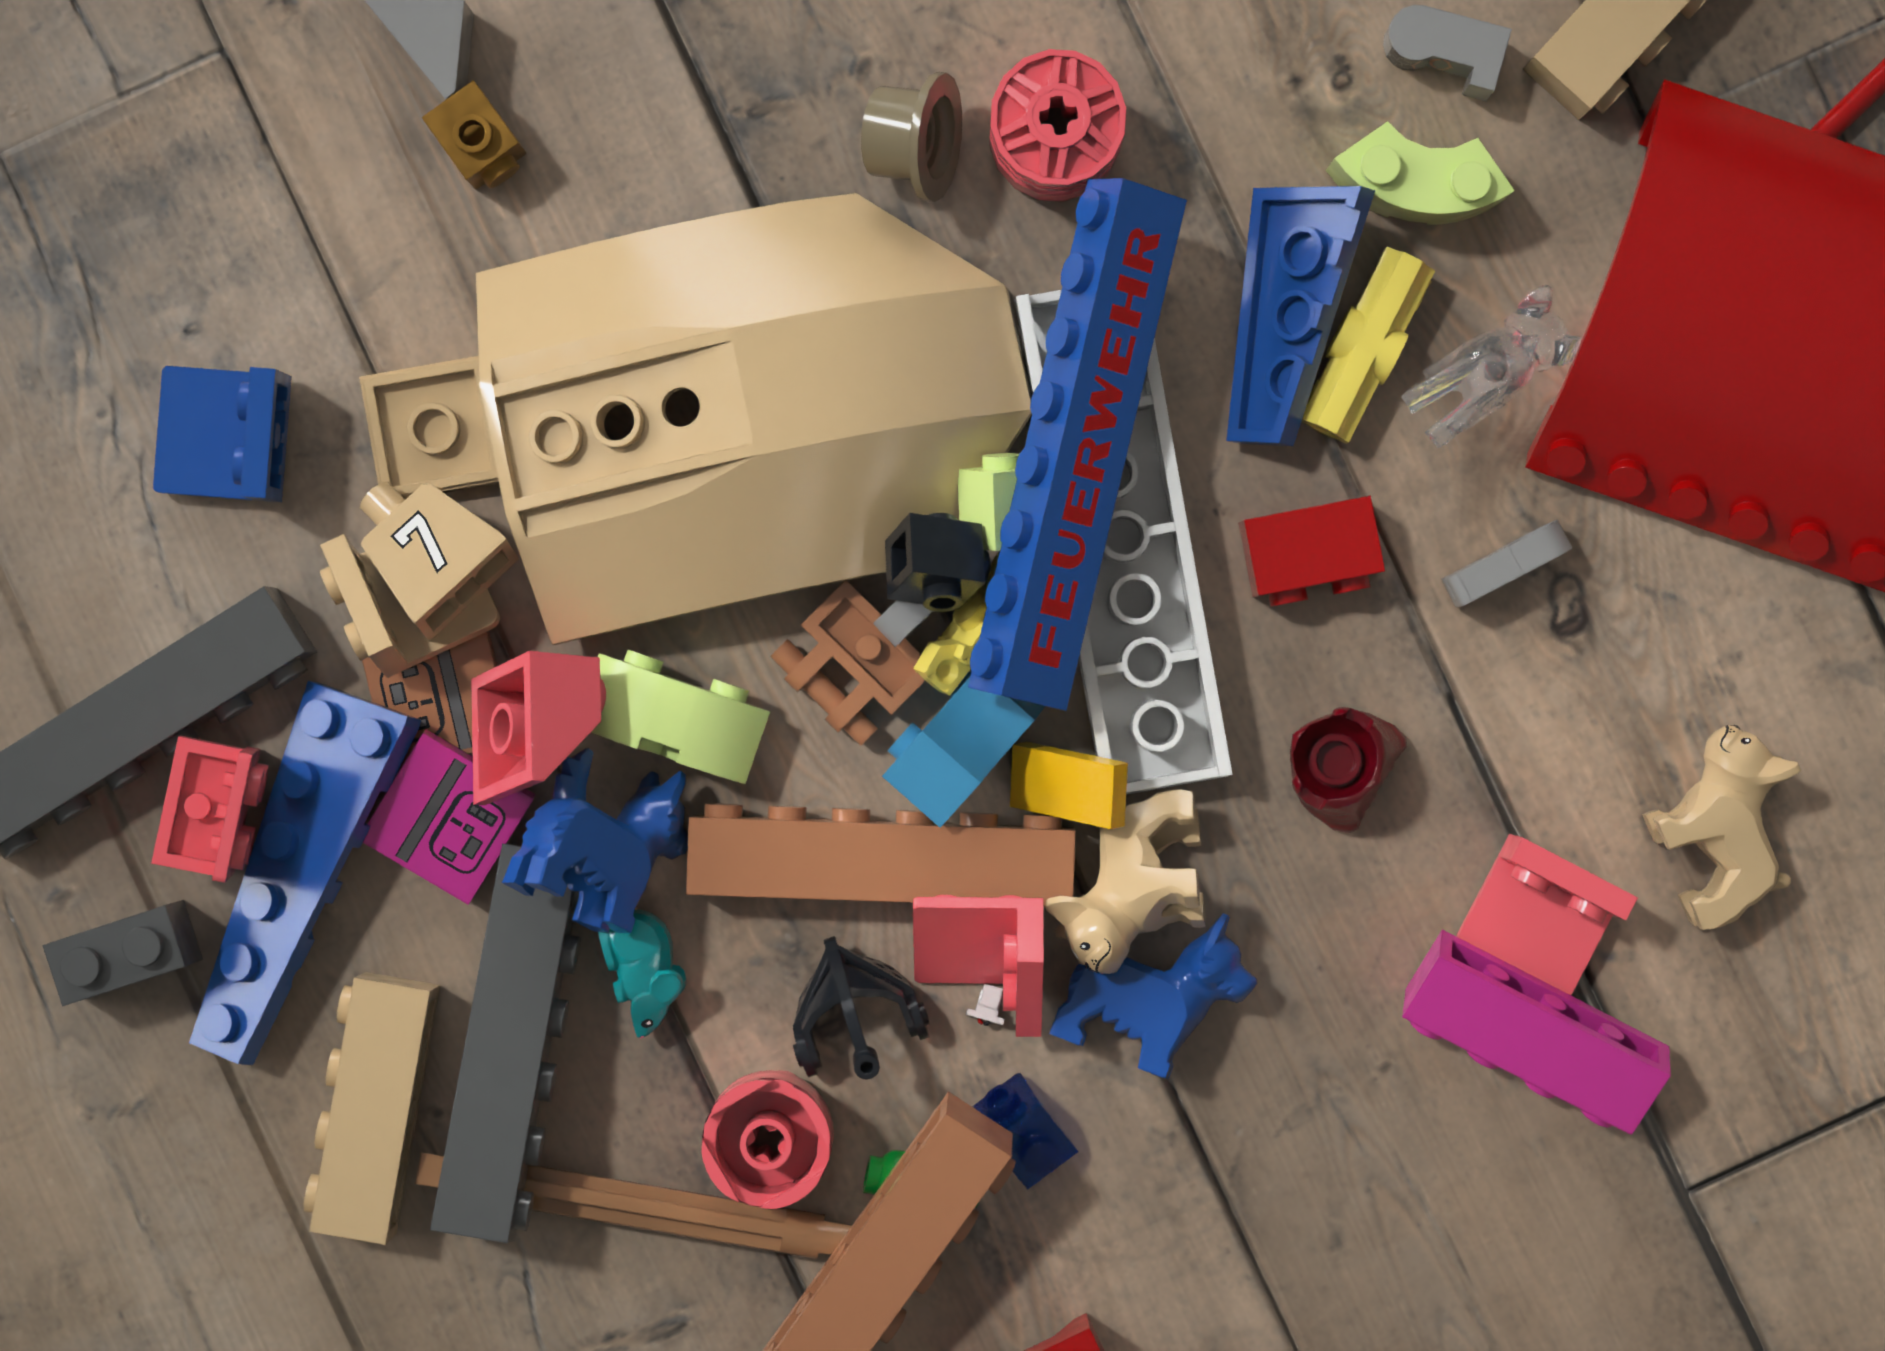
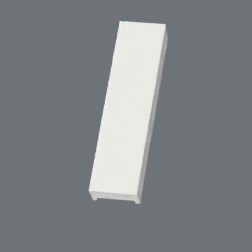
[1014,290,1233,795]

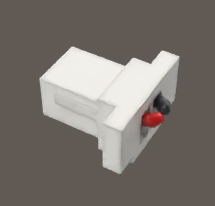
[966,984,1005,1026]

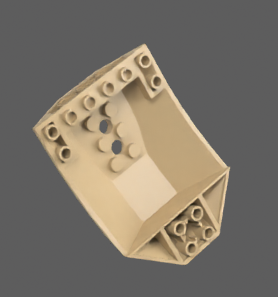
[476,193,1032,645]

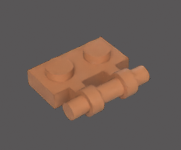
[770,580,925,746]

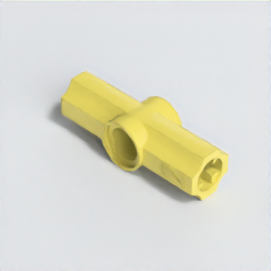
[1301,247,1435,444]

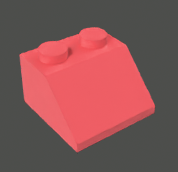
[471,651,606,805]

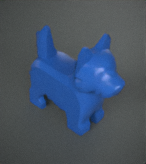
[502,748,688,933]
[1049,913,1258,1079]

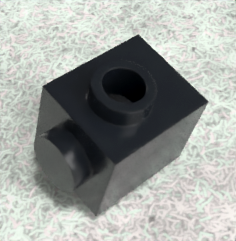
[885,513,990,612]

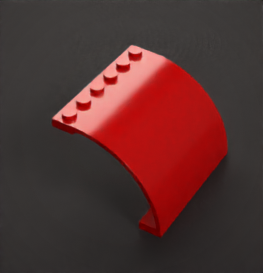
[1525,79,1885,592]

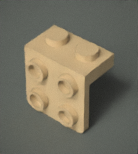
[320,534,500,678]

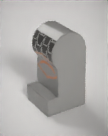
[1383,5,1512,101]

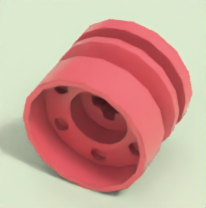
[989,49,1126,202]

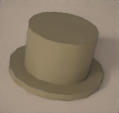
[861,72,963,202]

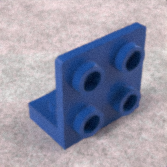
[153,366,292,503]

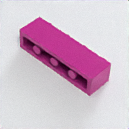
[1402,929,1671,1135]

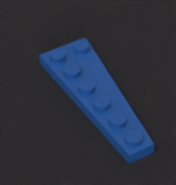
[189,681,421,1065]

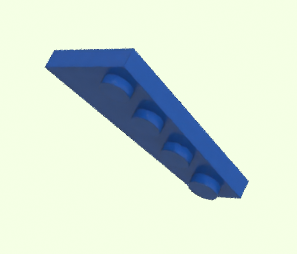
[1226,186,1375,446]

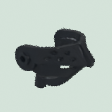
[793,936,930,1080]

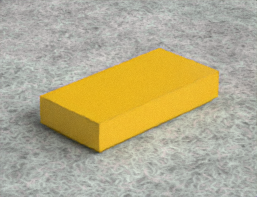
[1010,742,1128,829]

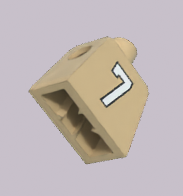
[360,482,519,642]

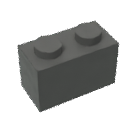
[42,900,203,1007]

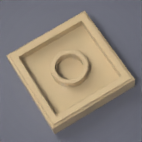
[359,356,499,500]

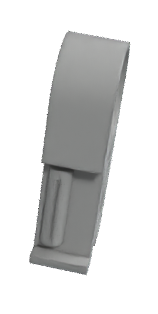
[1441,520,1572,607]

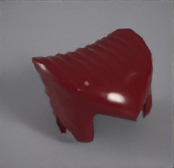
[1290,707,1407,833]

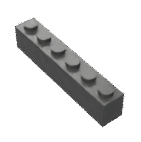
[0,586,317,859]
[430,843,581,1243]

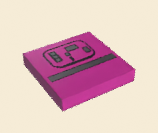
[363,729,536,905]

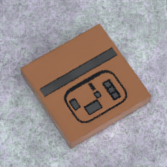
[362,631,497,771]

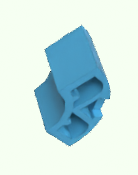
[882,669,1045,828]

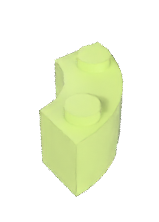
[1326,121,1515,225]
[591,649,770,784]

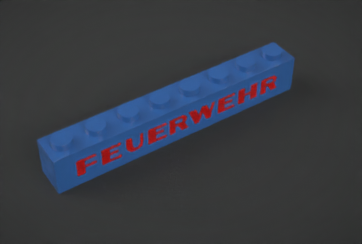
[968,178,1187,711]

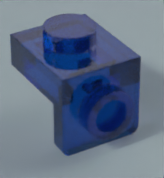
[972,1073,1078,1190]

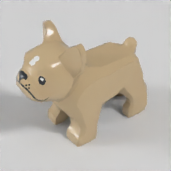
[1642,725,1801,930]
[1045,789,1206,974]

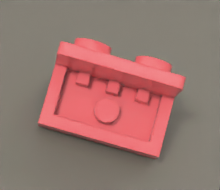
[151,735,269,883]

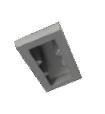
[364,0,474,99]

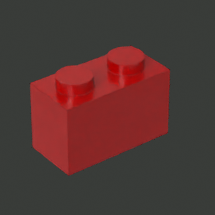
[1238,495,1385,607]

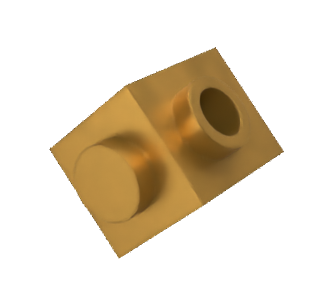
[421,80,527,190]

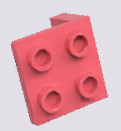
[1456,834,1638,995]
[913,895,1044,1037]

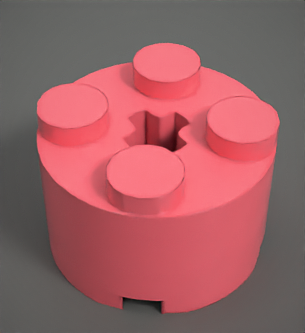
[702,1070,834,1209]

